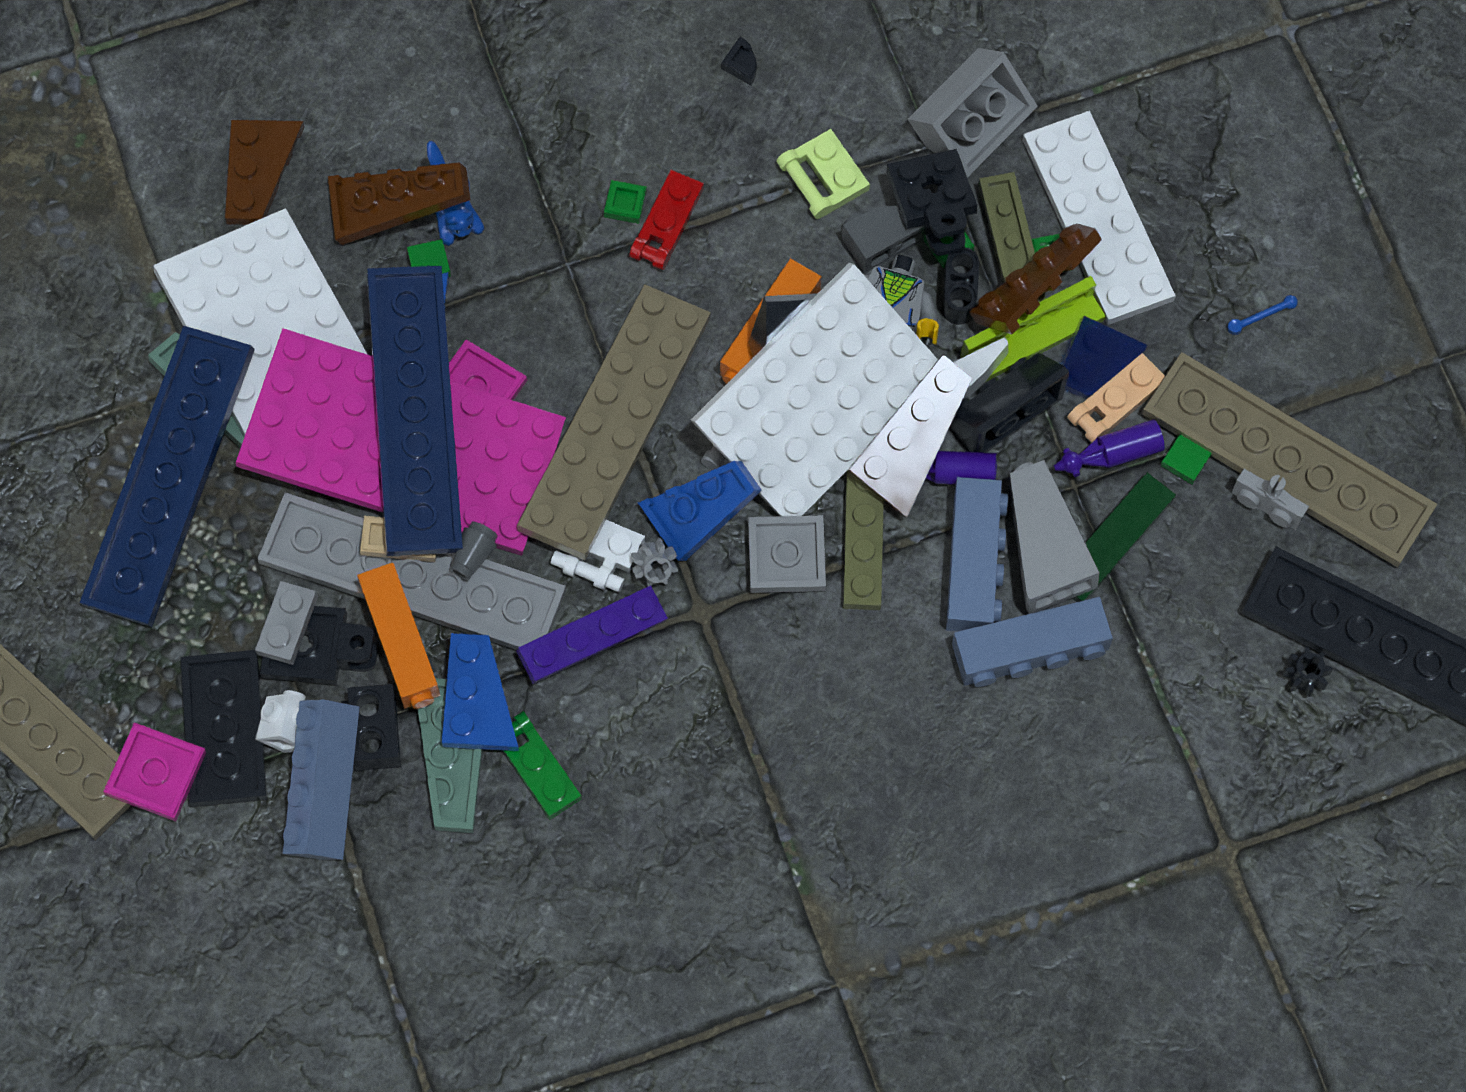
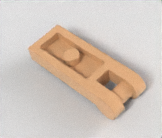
[1067,353,1165,443]

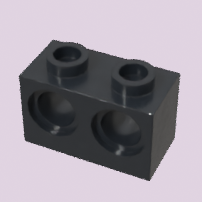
[341,684,401,771]

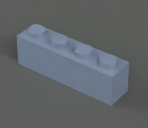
[946,477,1008,631]
[952,597,1113,687]
[283,699,360,860]

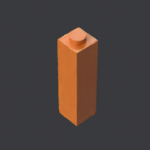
[720,258,822,384]
[357,562,440,709]

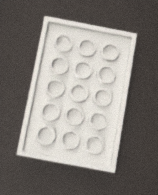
[153,208,368,437]
[691,263,938,516]

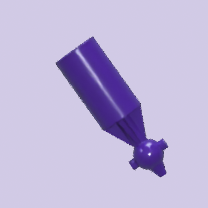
[1053,419,1165,477]
[926,450,997,485]

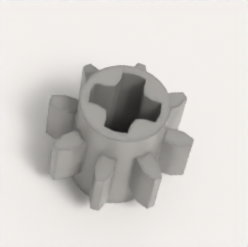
[631,538,678,586]

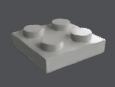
[748,515,826,593]

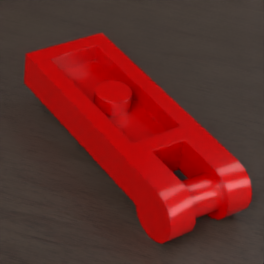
[629,170,704,270]

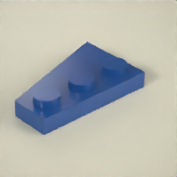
[638,461,762,561]
[442,633,519,751]

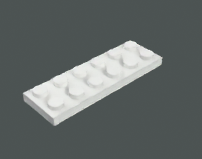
[1022,111,1176,325]

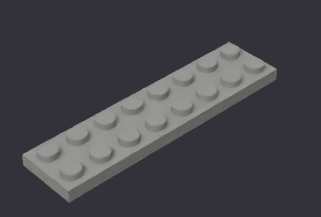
[258,492,566,650]

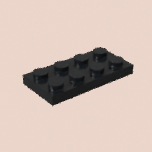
[181,650,268,807]

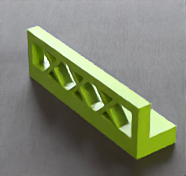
[960,276,1106,382]

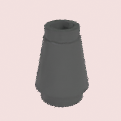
[450,521,498,580]

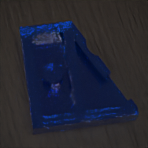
[1062,316,1147,399]

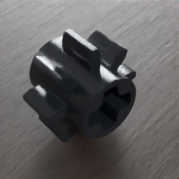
[1283,646,1333,697]

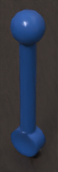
[1228,295,1298,335]

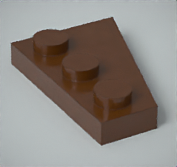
[225,120,305,225]

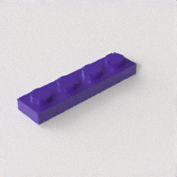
[516,585,668,684]

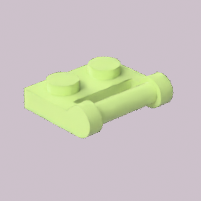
[776,129,870,219]

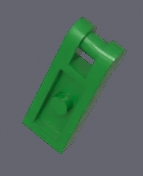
[502,711,582,820]

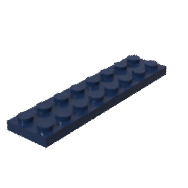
[367,266,463,556]
[80,325,255,627]

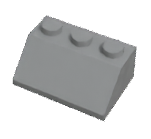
[908,48,1038,178]

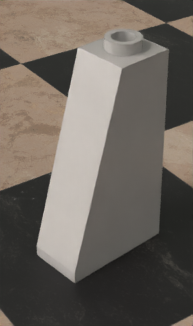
[1009,460,1099,614]

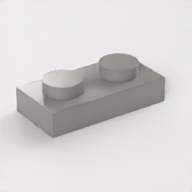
[255,581,318,665]

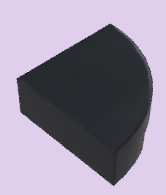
[721,36,757,86]

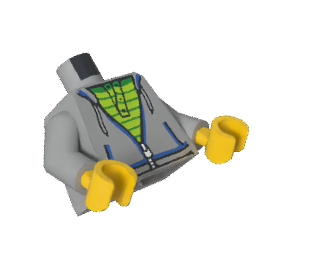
[864,255,939,344]

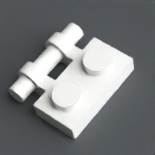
[550,520,645,592]

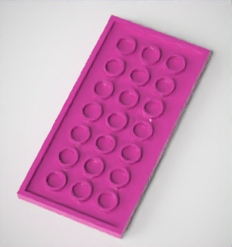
[236,328,566,556]

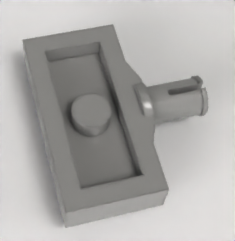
[1232,469,1309,530]

